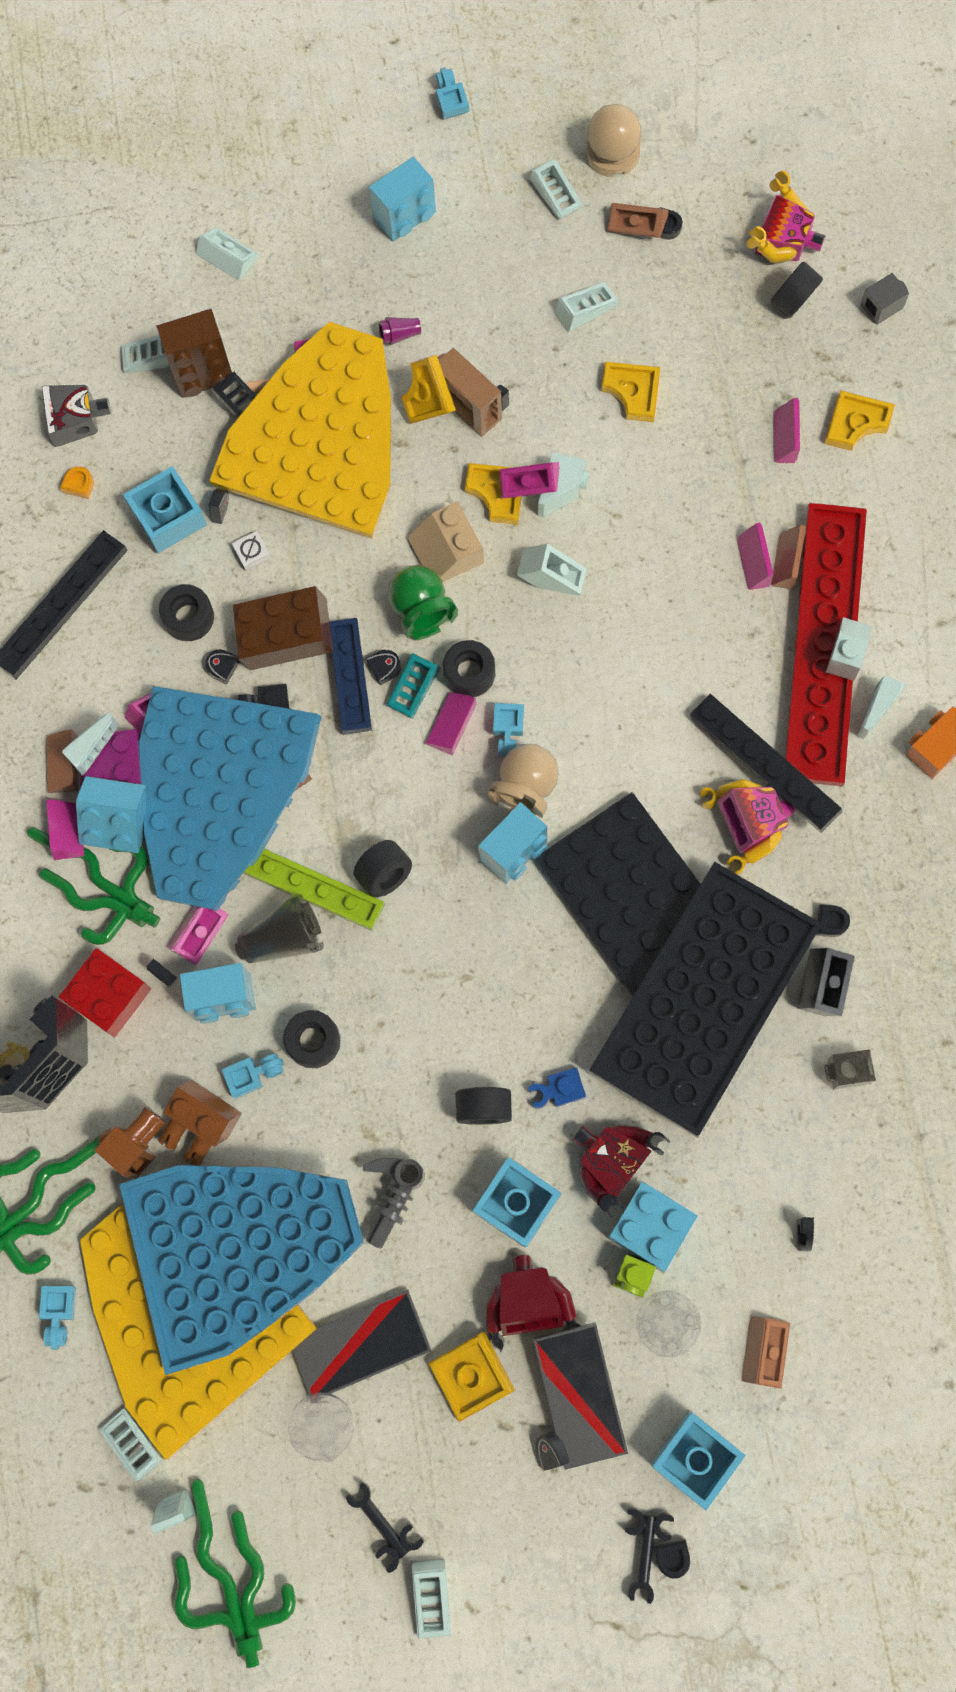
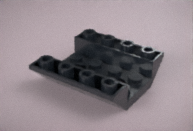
[0,995,88,1113]

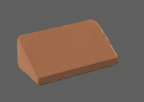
[607,203,669,238]
[771,524,806,590]
[47,729,78,793]
[742,1316,790,1389]

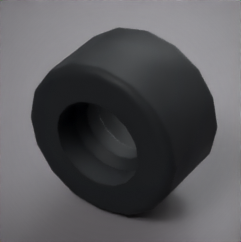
[771,261,823,318]
[159,584,215,642]
[443,640,496,697]
[353,840,412,898]
[283,1010,341,1069]
[455,1087,512,1125]

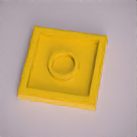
[428,1331,515,1422]

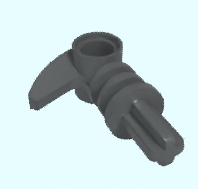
[363,1158,425,1249]

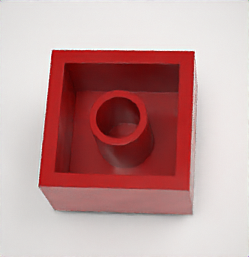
[58,948,152,1038]

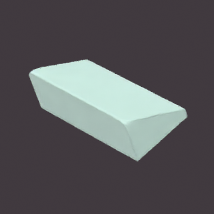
[196,228,259,280]

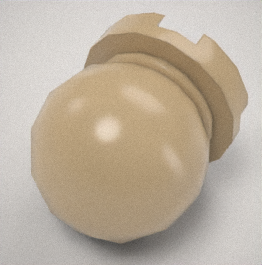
[587,104,641,177]
[487,744,558,818]

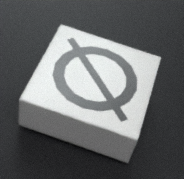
[232,531,271,570]

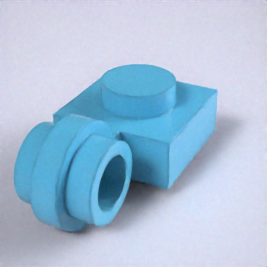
[436,67,470,119]
[493,703,524,758]
[222,1054,284,1099]
[39,1286,76,1350]

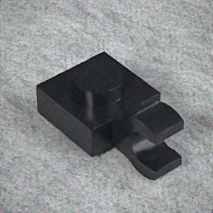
[237,684,290,709]

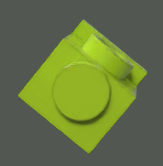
[613,1255,656,1298]

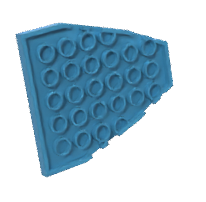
[139,686,321,911]
[119,1165,364,1375]

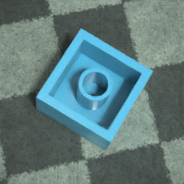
[369,156,436,241]
[123,466,207,553]
[76,776,146,853]
[478,802,548,884]
[180,963,256,1024]
[473,1157,561,1249]
[608,1181,698,1273]
[650,1410,746,1511]

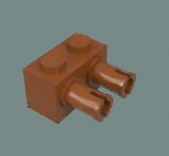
[158,1080,242,1166]
[94,1107,166,1180]

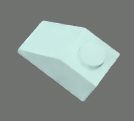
[538,452,590,517]
[517,544,587,595]
[826,617,871,681]

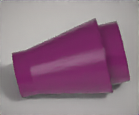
[379,317,421,345]

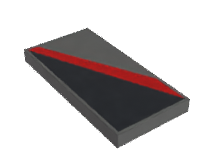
[293,1290,432,1402]
[533,1322,628,1470]

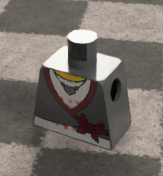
[41,385,111,447]

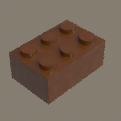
[156,308,232,398]
[233,586,333,670]

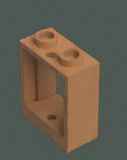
[437,347,502,437]

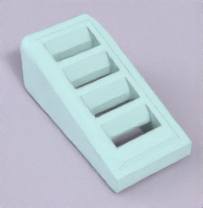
[529,159,583,220]
[555,282,619,332]
[122,335,170,373]
[858,676,905,739]
[62,712,119,776]
[99,1407,164,1482]
[151,1490,196,1533]
[412,1559,451,1639]

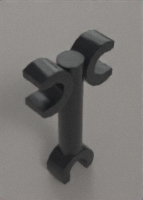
[346,1482,425,1573]
[625,1508,674,1604]

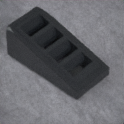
[212,372,257,419]

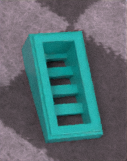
[386,653,441,719]

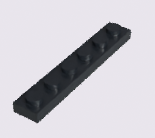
[0,530,128,680]
[690,693,842,833]

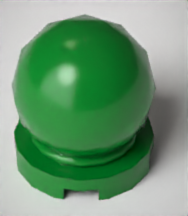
[388,565,458,640]

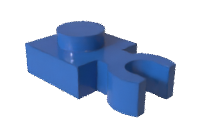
[528,1067,586,1109]

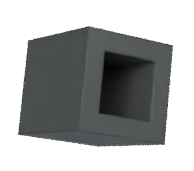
[860,273,909,325]

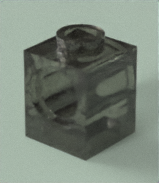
[824,1049,876,1090]

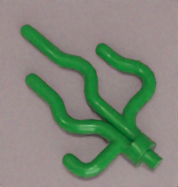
[27,827,161,945]
[0,1134,102,1275]
[174,1479,296,1669]

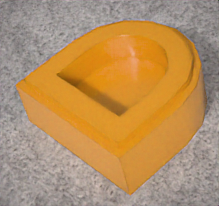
[60,466,94,499]

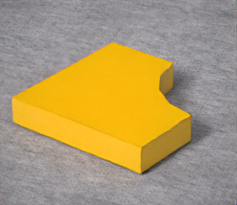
[401,355,456,424]
[601,361,661,422]
[824,390,895,451]
[465,463,522,525]

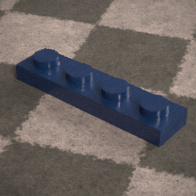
[330,618,372,735]

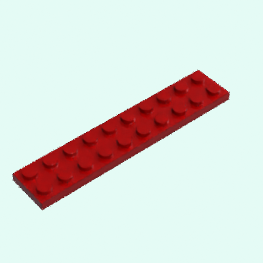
[785,503,867,787]

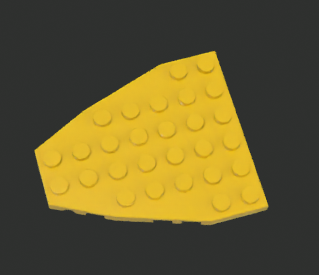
[209,321,391,539]
[80,1203,317,1460]

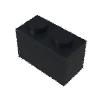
[797,948,855,1016]

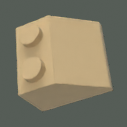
[408,501,484,582]

